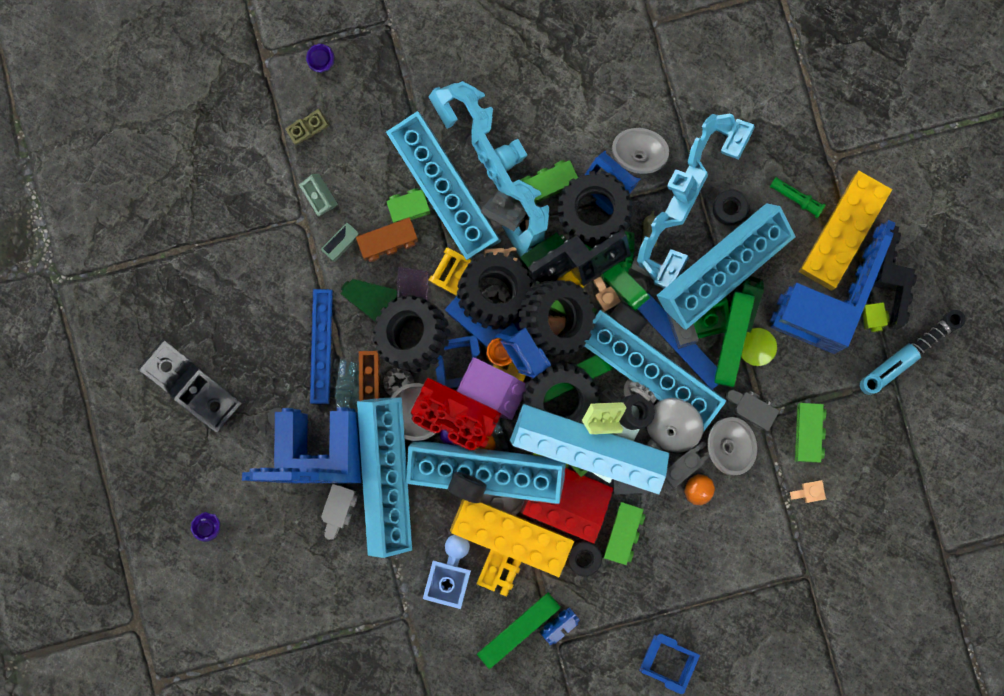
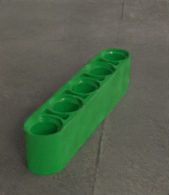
[585,244,650,311]
[714,292,754,387]
[543,355,613,404]
[476,592,561,669]

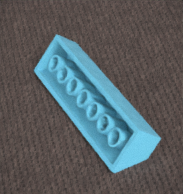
[386,111,501,260]
[657,203,796,329]
[584,309,726,432]
[357,397,412,558]
[510,404,669,494]
[406,441,566,504]

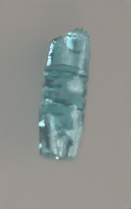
[335,360,357,409]

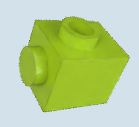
[862,302,889,332]

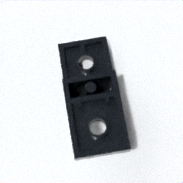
[873,226,917,330]
[528,230,631,286]
[138,339,241,433]

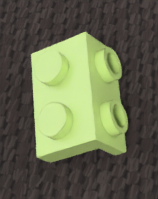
[582,403,626,434]

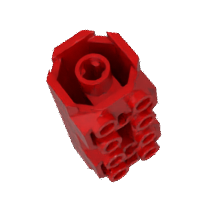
[411,377,501,450]

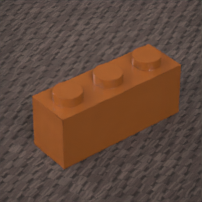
[356,217,419,262]
[359,351,380,401]

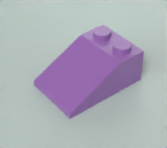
[457,357,526,420]

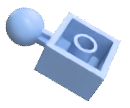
[423,535,471,609]

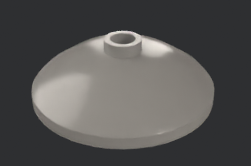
[612,128,669,174]
[391,383,435,441]
[647,398,704,453]
[708,417,757,475]

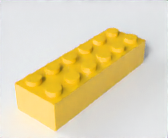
[799,171,892,291]
[450,500,574,577]

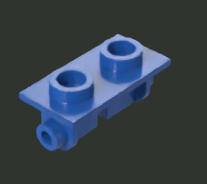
[540,607,580,645]

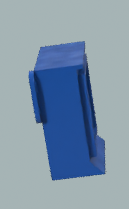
[585,151,641,215]
[494,323,551,378]
[436,335,480,389]
[639,634,700,694]

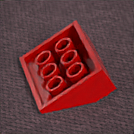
[520,468,613,544]

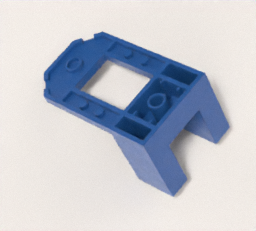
[769,220,895,354]
[242,407,361,483]

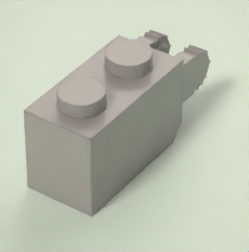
[321,484,358,540]

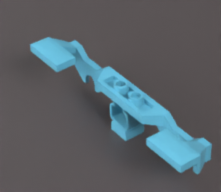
[429,81,549,257]
[637,114,755,288]

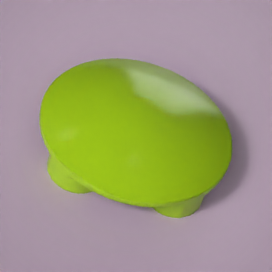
[741,328,777,366]

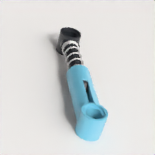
[860,310,966,395]

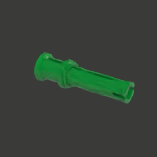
[770,177,826,219]

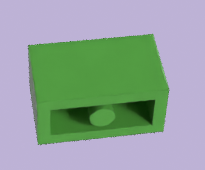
[386,188,430,223]

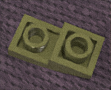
[286,109,330,145]

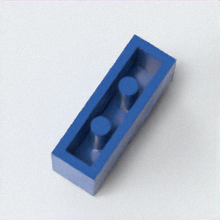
[445,296,502,348]

